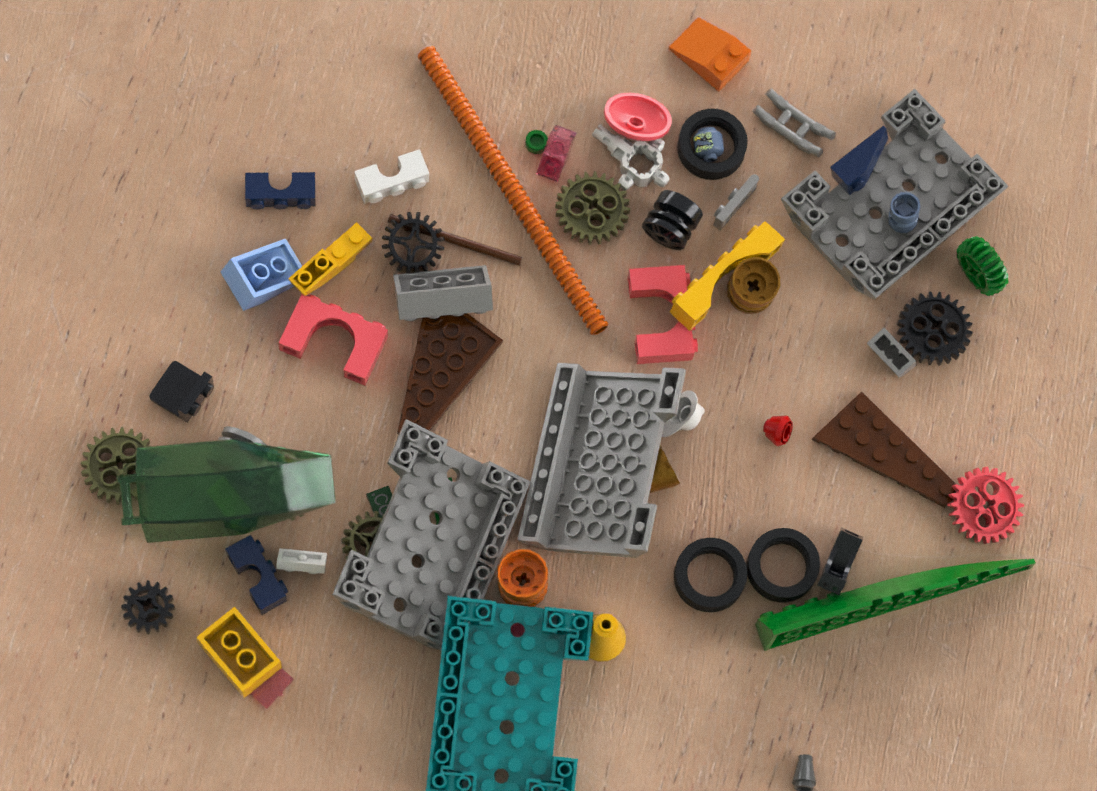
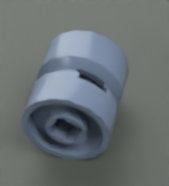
[888,192,920,233]

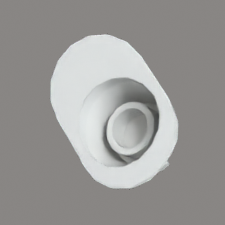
[662,390,705,437]

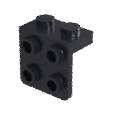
[149,361,214,423]

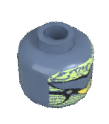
[693,127,724,163]

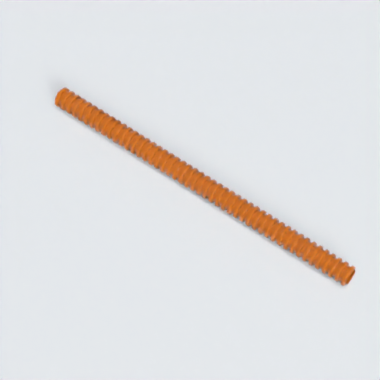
[418,46,609,335]

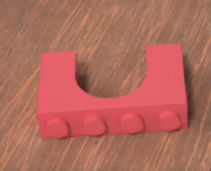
[627,265,698,364]
[279,294,388,386]

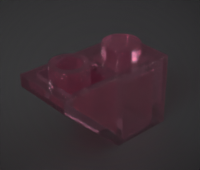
[536,125,577,182]

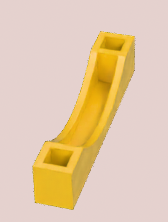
[670,221,785,331]

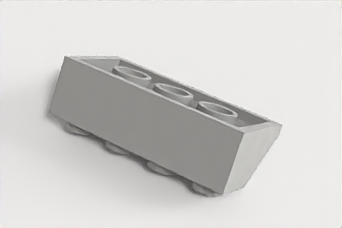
[393,265,493,321]

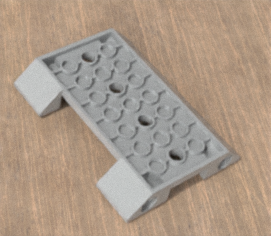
[781,89,1008,299]
[332,419,530,651]

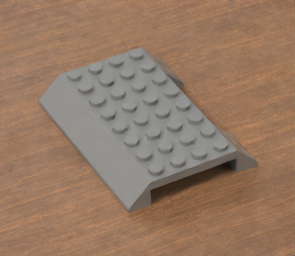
[517,363,686,558]

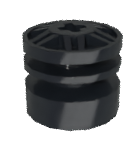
[642,190,703,251]

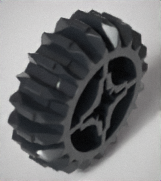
[382,212,444,273]

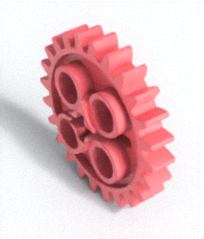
[947,467,1024,544]

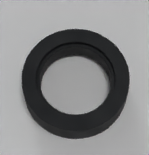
[677,109,748,180]
[746,528,820,603]
[674,538,747,612]

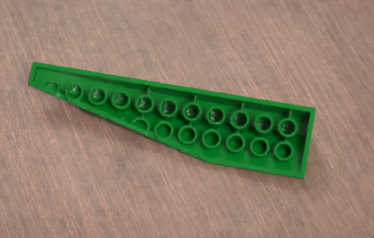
[755,559,1036,651]

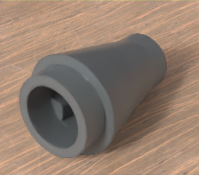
[792,754,816,791]

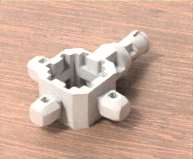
[592,124,670,191]

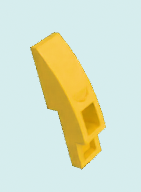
[288,222,373,296]

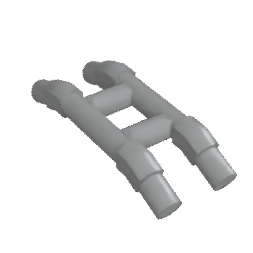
[752,88,836,157]

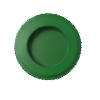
[525,130,548,154]

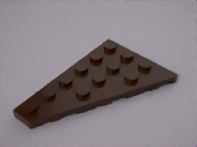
[397,313,503,435]

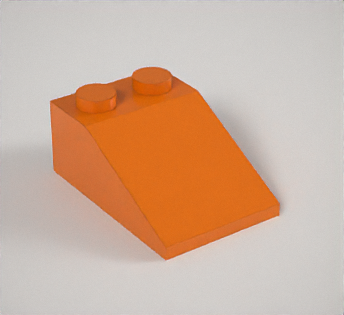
[668,17,752,92]

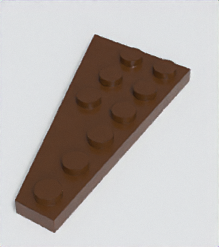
[812,392,956,508]

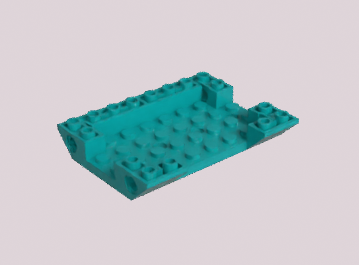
[426,596,594,791]

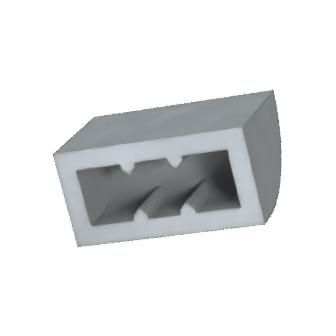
[867,328,916,378]

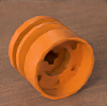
[498,549,548,607]

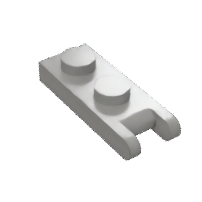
[714,174,759,231]

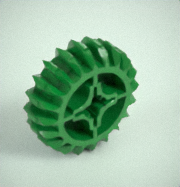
[956,236,1009,296]

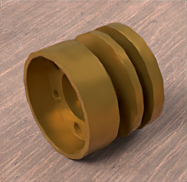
[727,257,780,314]

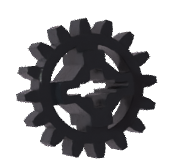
[121,580,175,634]

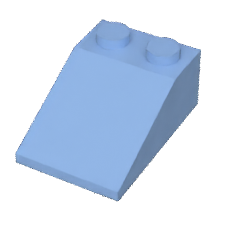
[220,238,302,311]

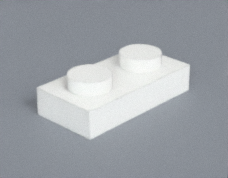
[276,548,327,574]

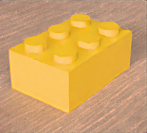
[196,606,282,698]

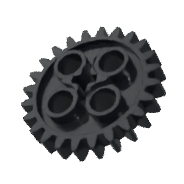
[897,291,973,366]

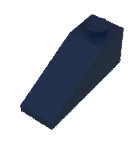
[830,125,888,195]

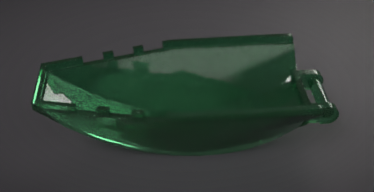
[116,439,336,543]

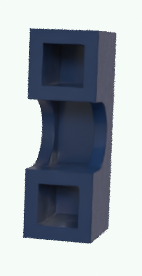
[245,172,316,210]
[225,535,288,615]

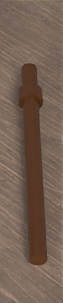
[388,214,522,266]

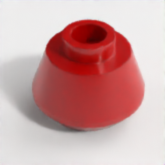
[763,415,793,447]

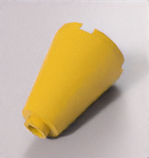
[589,614,626,662]

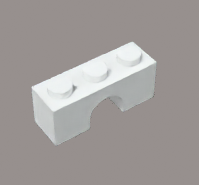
[355,149,429,204]

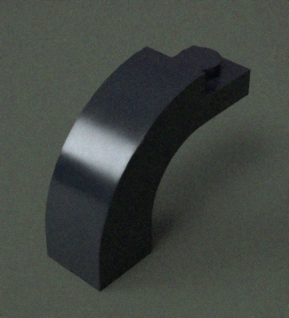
[817,527,863,595]

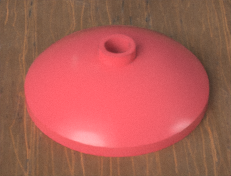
[604,93,672,141]

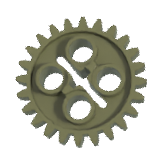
[555,171,630,245]
[81,427,159,505]

